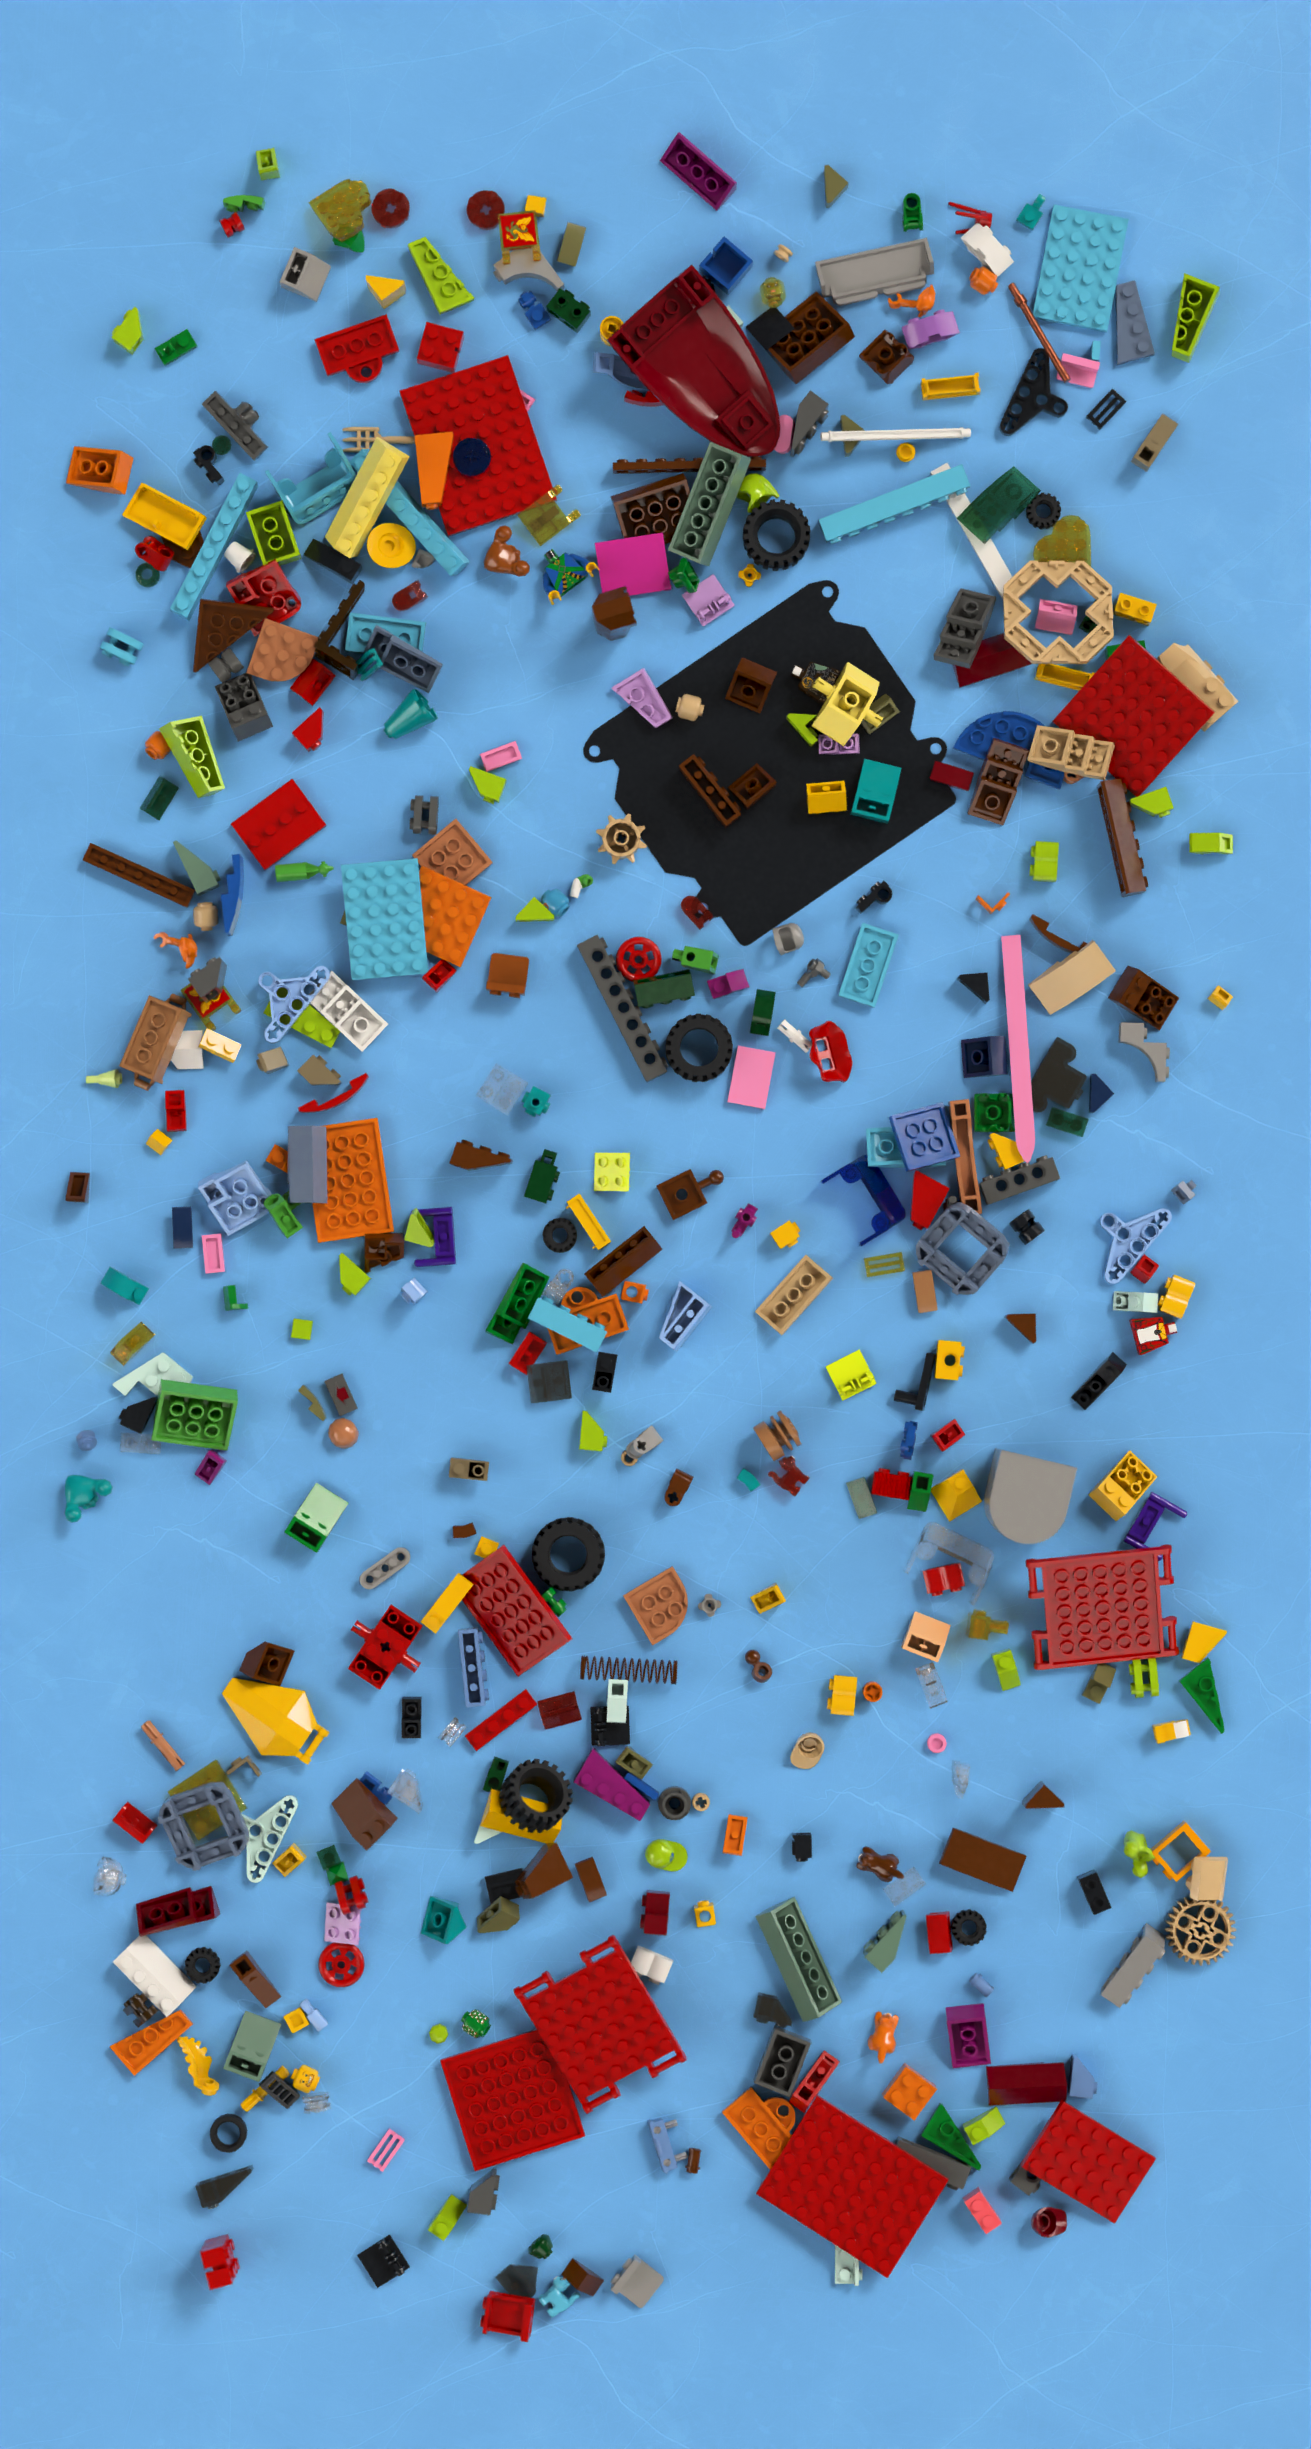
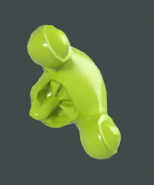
[1124,1830,1155,1878]

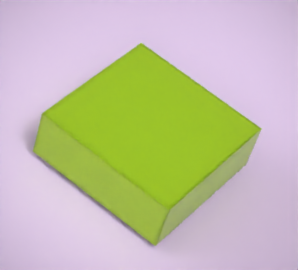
[291,1318,313,1340]

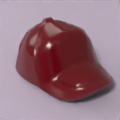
[1031,2207,1067,2238]

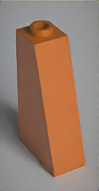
[414,432,453,510]

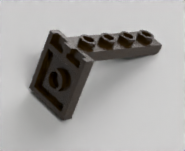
[314,580,365,680]

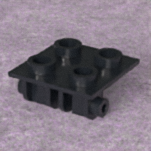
[590,1706,630,1746]
[357,2234,410,2288]

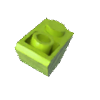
[112,307,144,355]

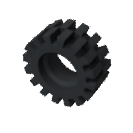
[1026,493,1061,529]
[542,1218,577,1253]
[951,1909,987,1946]
[184,1947,221,1984]

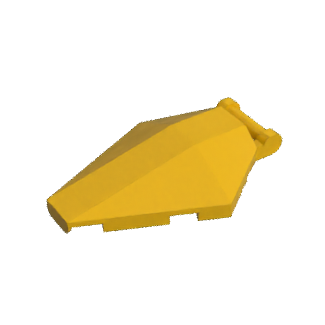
[222,1678,330,1764]

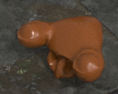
[484,525,530,577]

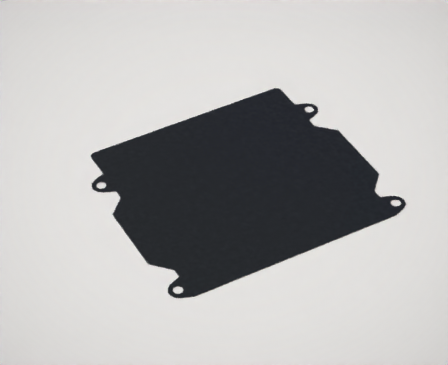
[583,580,956,946]

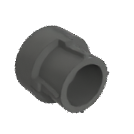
[658,1786,691,1820]

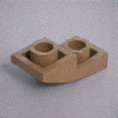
[912,1270,938,1313]

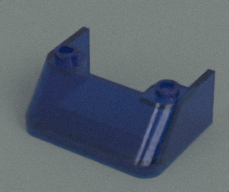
[820,1155,906,1247]

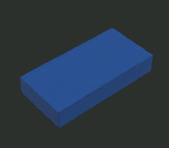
[624,1771,659,1800]

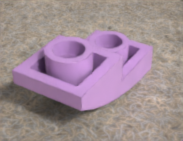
[819,734,860,754]

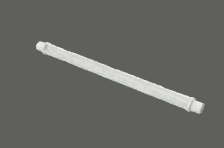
[820,427,971,442]

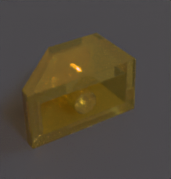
[110,1322,155,1366]

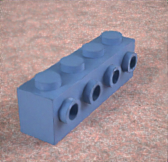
[458,1627,489,1708]

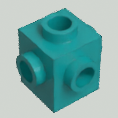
[521,1086,551,1117]

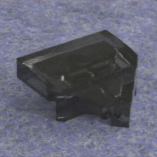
[495,2264,538,2298]

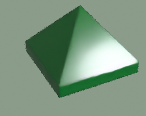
[325,1861,349,1886]

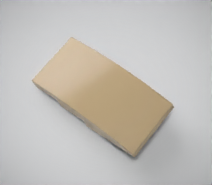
[1027,725,1115,780]
[1028,940,1116,1015]

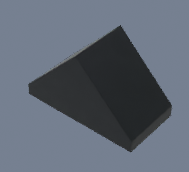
[957,973,990,1004]

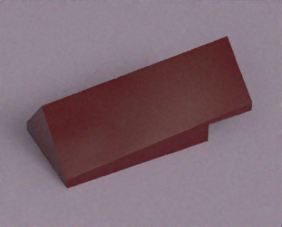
[952,633,1032,688]
[136,1886,220,1936]
[986,2062,1067,2106]

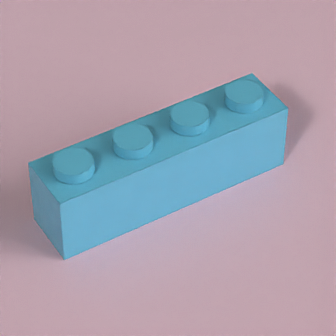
[528,1296,607,1352]

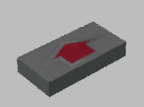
[325,1373,358,1416]

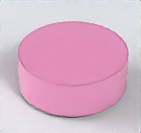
[927,1733,947,1753]

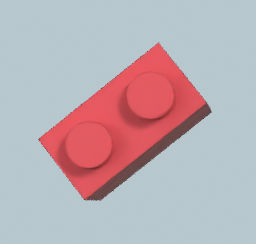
[963,2187,1002,2234]

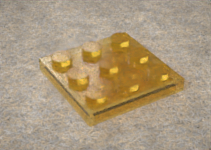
[168,1760,248,1840]

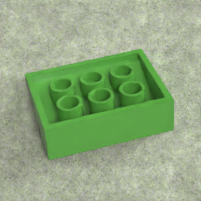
[151,1379,238,1451]

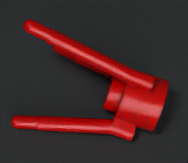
[948,202,992,234]

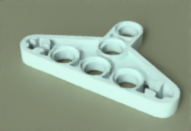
[241,1795,298,1883]

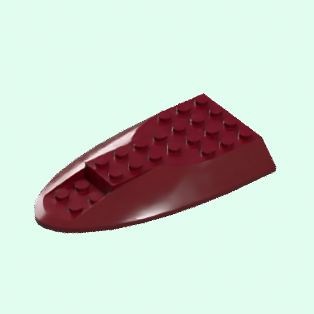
[606,265,780,457]

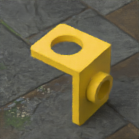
[694,1900,716,1927]

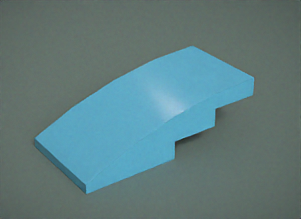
[866,1127,946,1168]

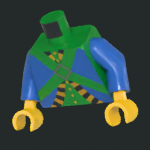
[543,549,600,605]

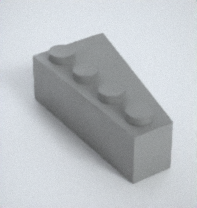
[1101,1923,1165,2008]

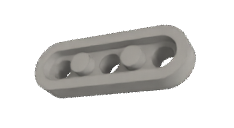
[360,1547,411,1589]

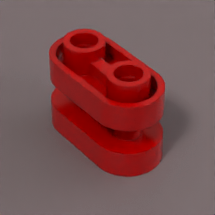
[335,1875,368,1915]

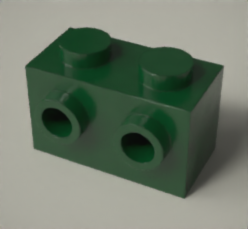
[546,288,591,333]

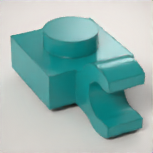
[1016,194,1046,231]

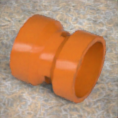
[863,1681,882,1702]

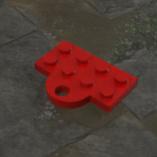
[315,314,400,383]

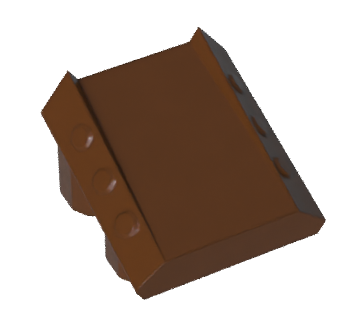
[859,330,914,384]

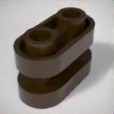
[123,1993,158,2027]

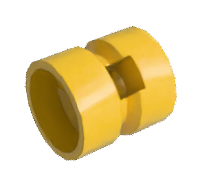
[600,316,623,346]

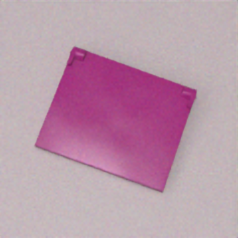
[595,532,672,596]

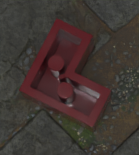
[640,1890,670,1936]

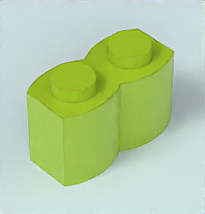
[1029,841,1059,882]

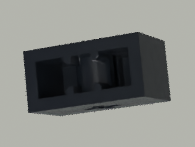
[1077,1869,1112,1915]

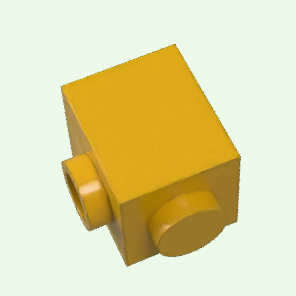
[770,1220,800,1249]

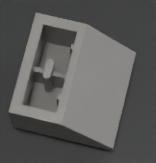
[280,247,331,302]

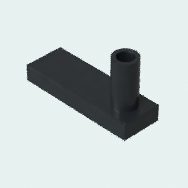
[894,1353,936,1411]

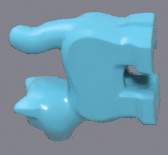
[539,2276,580,2317]

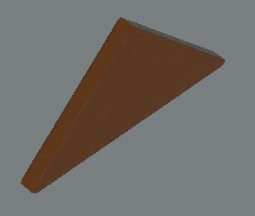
[193,598,274,673]

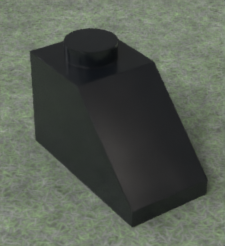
[119,1397,157,1434]

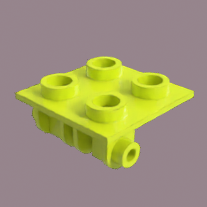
[594,1153,630,1192]
[825,1349,877,1401]

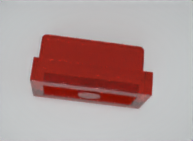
[537,1691,582,1729]

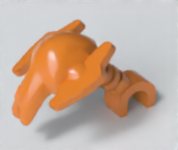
[888,285,936,318]
[154,932,197,969]

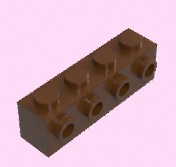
[678,754,741,828]
[584,1226,662,1297]

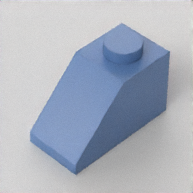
[1068,2055,1097,2099]

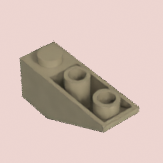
[1131,414,1178,472]

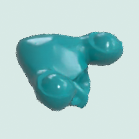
[64,1475,113,1523]

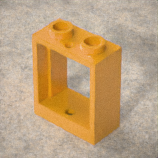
[1151,1821,1211,1882]

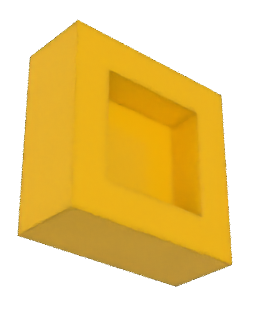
[474,1536,499,1558]
[283,2007,310,2034]

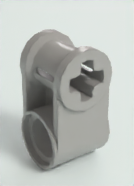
[626,1425,664,1459]

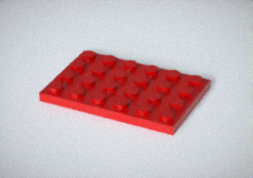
[462,1545,573,1676]
[1020,2100,1156,2224]

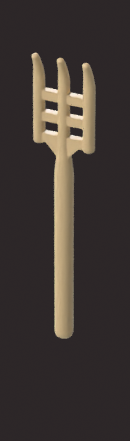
[342,427,415,452]

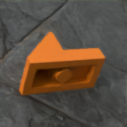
[266,1144,288,1173]

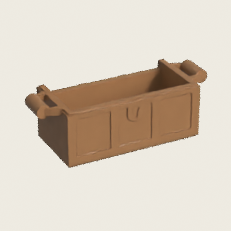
[119,994,192,1091]

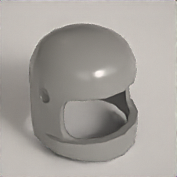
[772,923,804,955]

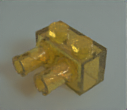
[966,1609,1009,1640]

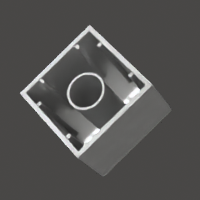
[984,1448,1077,1544]

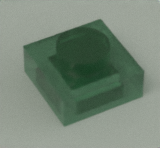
[316,1845,342,1871]

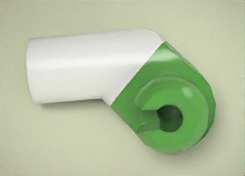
[569,874,593,898]

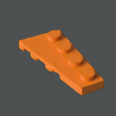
[109,2010,193,2076]

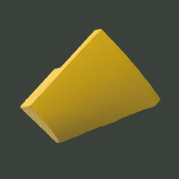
[1181,1621,1227,1663]

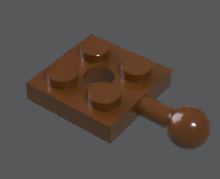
[656,1169,724,1220]

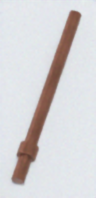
[1008,283,1071,383]

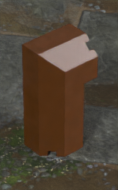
[592,586,637,641]

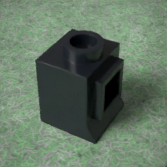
[792,1833,812,1862]

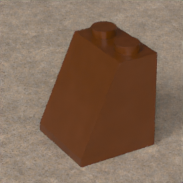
[515,1843,573,1899]

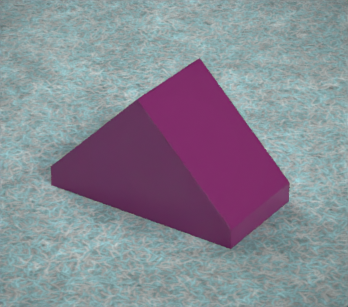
[195,1450,227,1485]

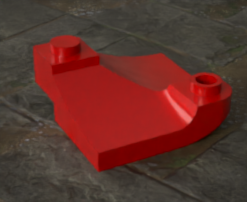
[226,559,302,637]

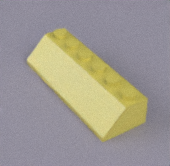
[325,437,410,558]

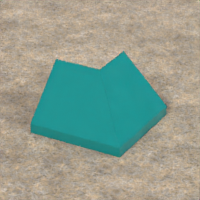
[421,1896,467,1944]

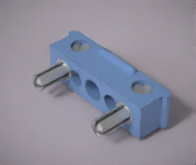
[647,2118,687,2174]

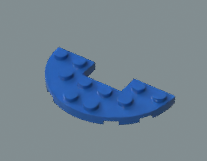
[953,711,1064,790]

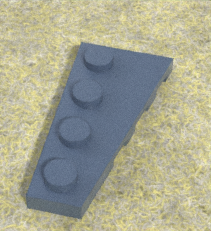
[1116,280,1155,365]

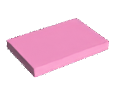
[727,1046,776,1109]

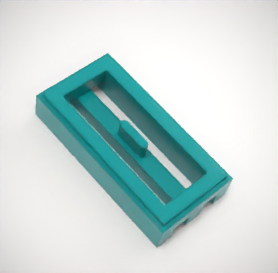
[356,648,383,681]

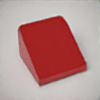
[1130,1254,1159,1284]

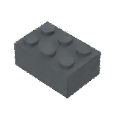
[754,2025,811,2097]

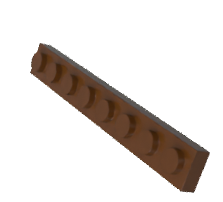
[613,456,766,474]

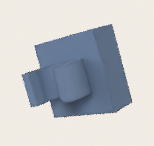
[1171,1180,1197,1205]

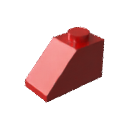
[292,707,324,752]

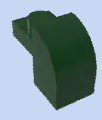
[750,989,776,1036]

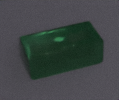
[140,776,179,820]
[846,1477,877,1519]

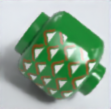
[461,2009,491,2038]

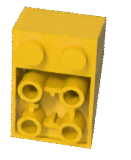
[1088,1450,1157,1521]

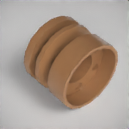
[753,1410,801,1461]

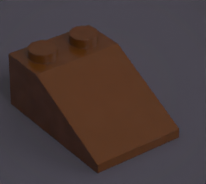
[331,1778,398,1851]

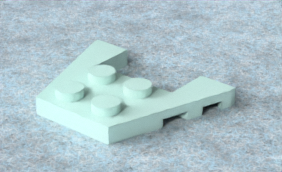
[113,1352,193,1396]

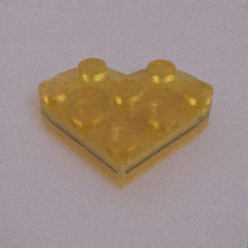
[309,179,371,241]
[1033,515,1091,567]

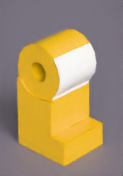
[1152,1719,1191,1744]

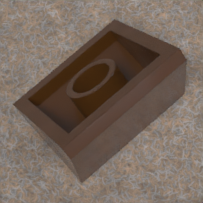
[728,763,777,810]
[1022,1781,1064,1809]

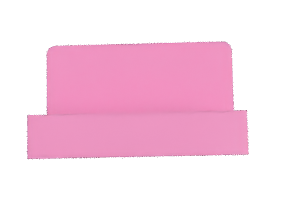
[1056,353,1100,388]
[1035,599,1078,635]

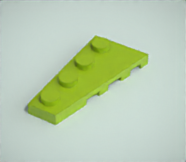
[407,237,475,315]
[264,987,340,1049]

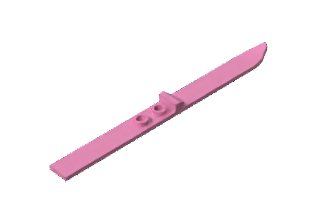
[1001,935,1035,1163]

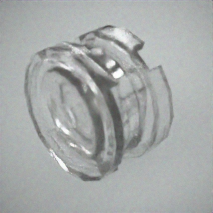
[438,1717,467,1747]
[302,2092,331,2114]

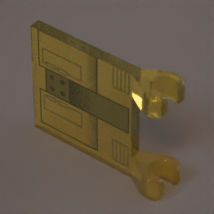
[517,484,581,546]

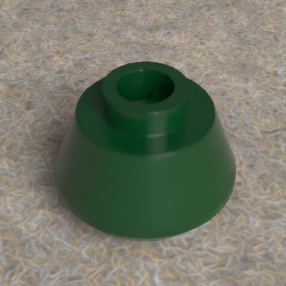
[528,2234,553,2260]

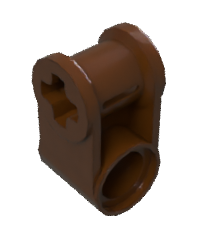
[665,1468,694,1506]

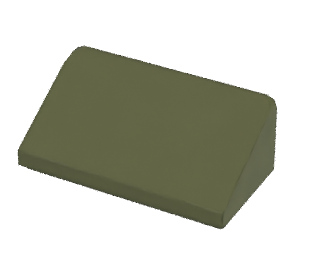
[860,694,900,735]

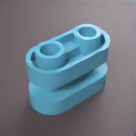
[100,627,144,667]

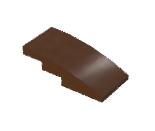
[967,738,1029,825]
[939,1828,1027,1892]

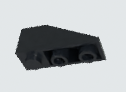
[1071,1352,1127,1410]

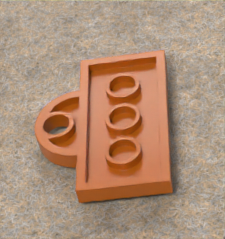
[547,1287,629,1355]
[722,2087,795,2170]

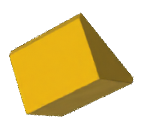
[366,275,406,309]

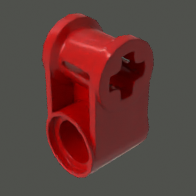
[135,536,174,571]

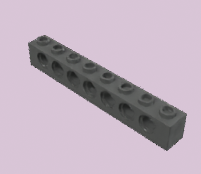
[577,935,669,1083]

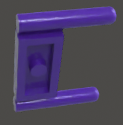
[411,1207,456,1267]
[1123,1492,1187,1561]

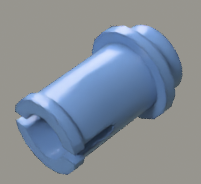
[969,1973,994,1997]

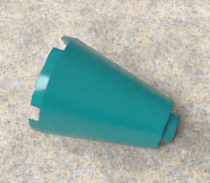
[384,689,438,739]

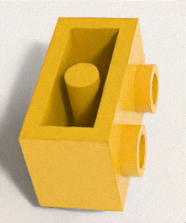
[806,781,847,814]

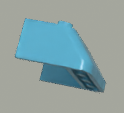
[265,432,356,524]

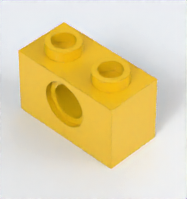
[934,1340,965,1380]

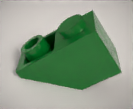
[907,1471,933,1512]

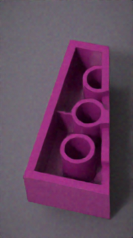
[574,1747,650,1821]

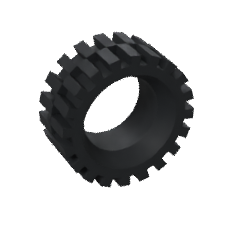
[743,499,810,571]
[666,1013,733,1082]
[499,1759,573,1833]

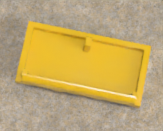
[122,483,207,550]

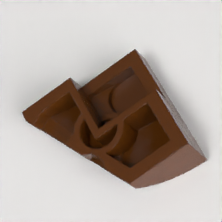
[364,1233,404,1273]

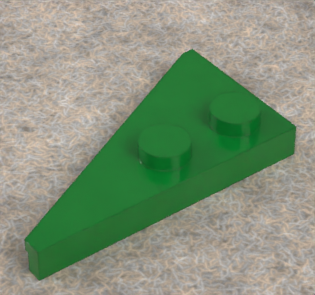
[1179,1657,1225,1734]
[921,2103,981,2170]

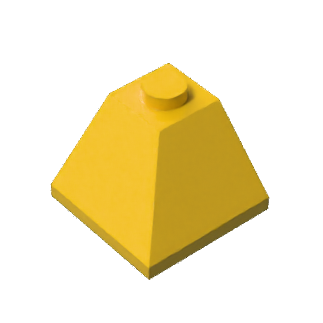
[931,1469,982,1522]

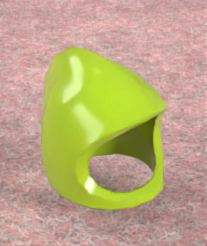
[736,473,779,513]

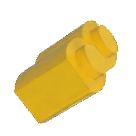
[1158,1275,1196,1319]
[827,1675,857,1716]

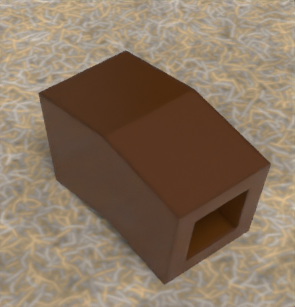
[453,1522,477,1538]

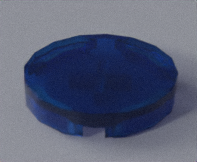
[453,438,491,477]

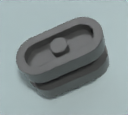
[410,795,439,835]

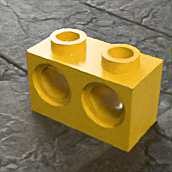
[1113,593,1157,626]

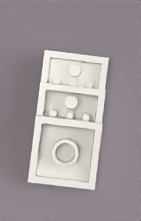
[308,970,388,1052]

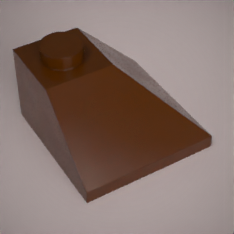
[239,1641,295,1686]

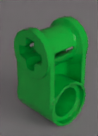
[902,193,923,232]

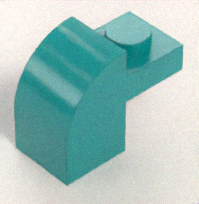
[101,1267,149,1305]

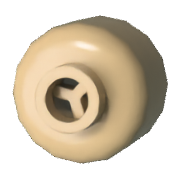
[675,694,705,721]
[193,902,219,931]

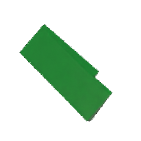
[485,1263,550,1345]

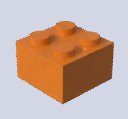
[882,2063,937,2121]

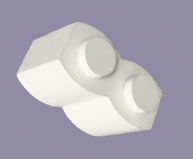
[631,1945,673,1985]

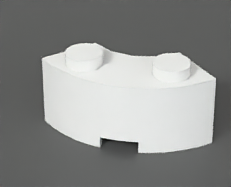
[961,222,1014,277]

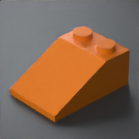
[66,446,134,495]

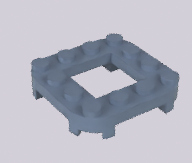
[916,1202,1010,1295]
[158,1782,249,1871]

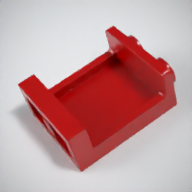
[480,2291,535,2342]

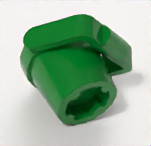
[668,558,700,593]

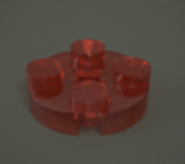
[371,189,410,228]
[467,190,505,230]

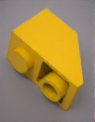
[987,1133,1024,1170]

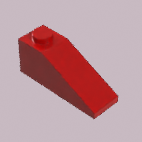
[789,2050,840,2113]

